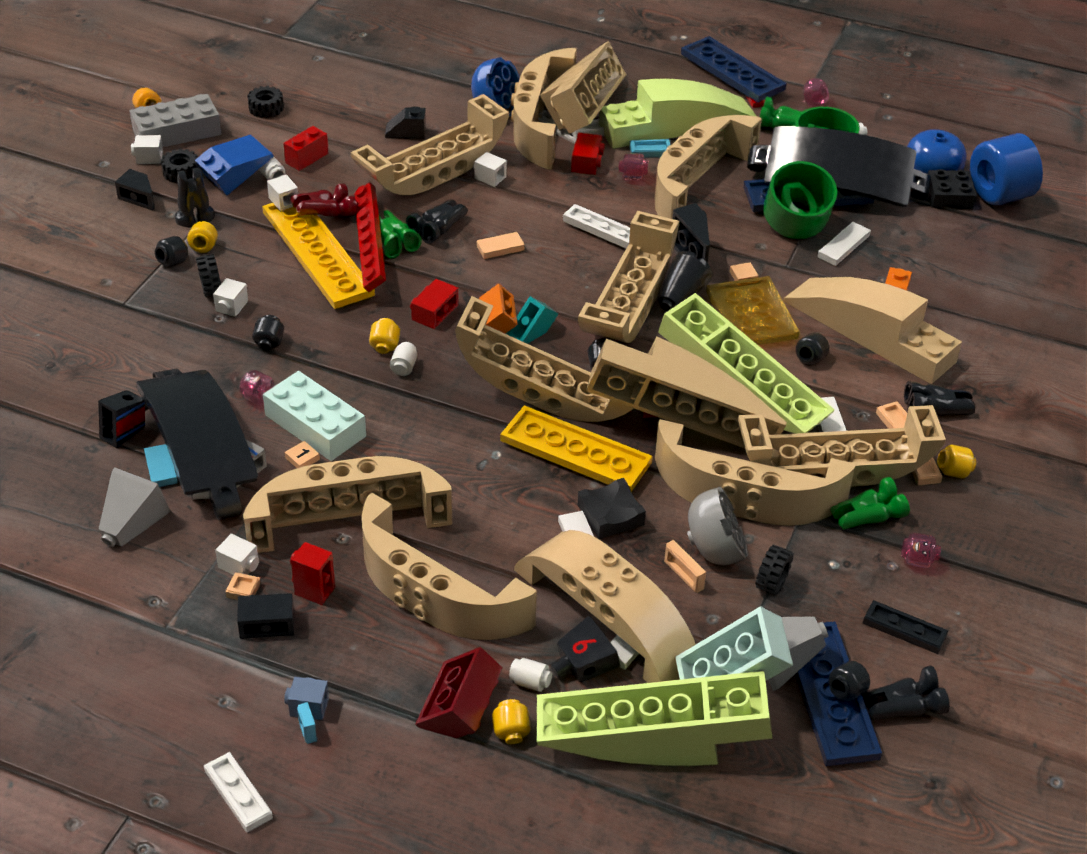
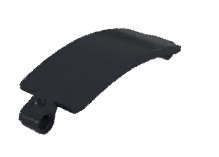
[747,126,931,207]
[136,368,258,520]

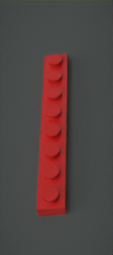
[354,182,386,293]

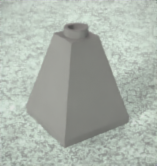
[99,467,171,547]
[768,617,829,691]

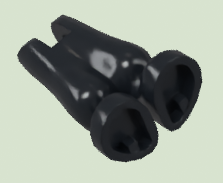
[175,168,215,227]
[406,199,468,244]
[904,381,975,416]
[862,666,950,720]

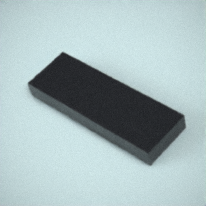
[862,600,949,654]

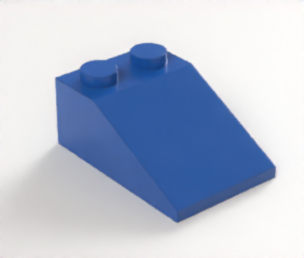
[195,135,274,196]

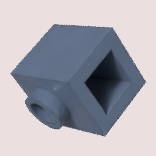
[284,677,329,721]

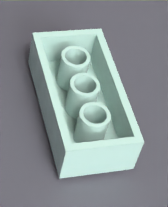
[263,371,366,461]
[675,606,793,681]

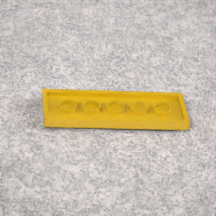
[500,406,653,492]

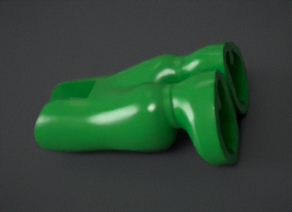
[759,97,802,129]
[379,210,422,259]
[830,477,910,530]

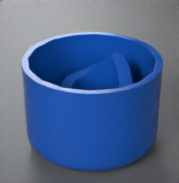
[970,133,1043,206]

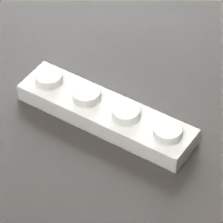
[563,204,630,248]

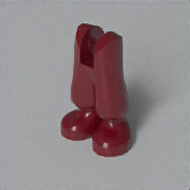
[290,183,357,217]

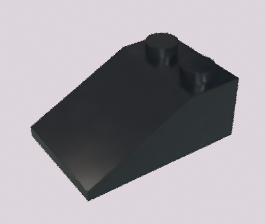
[672,203,710,263]

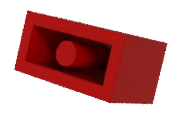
[283,126,329,171]
[571,132,605,175]
[410,279,459,329]
[290,542,336,605]

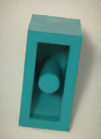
[506,296,559,344]

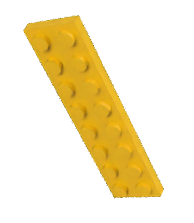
[262,203,375,309]

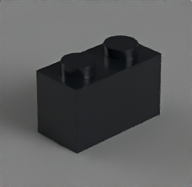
[237,593,294,639]

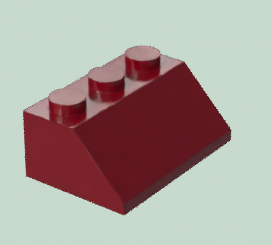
[415,647,503,739]

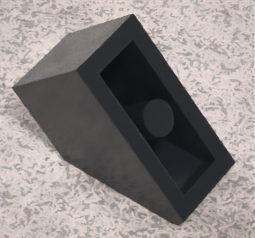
[385,106,426,139]
[115,169,155,211]

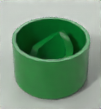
[795,107,860,134]
[764,161,837,239]

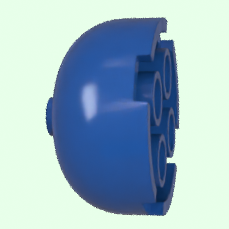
[471,57,520,117]
[907,129,967,174]

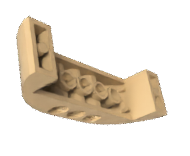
[511,48,576,169]
[351,94,509,195]
[654,115,762,219]
[578,211,679,343]
[455,296,633,422]
[738,405,946,487]
[655,419,855,526]
[243,456,452,553]
[362,493,537,640]
[514,530,696,683]

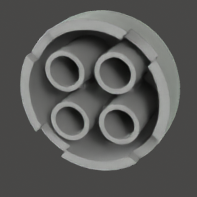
[687,486,748,566]

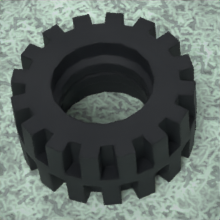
[247,86,284,118]
[161,149,200,183]
[196,254,221,296]
[755,544,794,595]

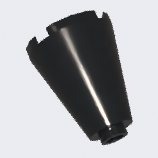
[658,251,713,312]

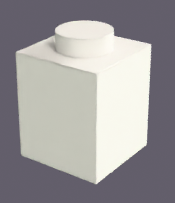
[131,135,163,164]
[474,152,507,187]
[267,175,298,211]
[213,278,248,317]
[215,534,259,575]

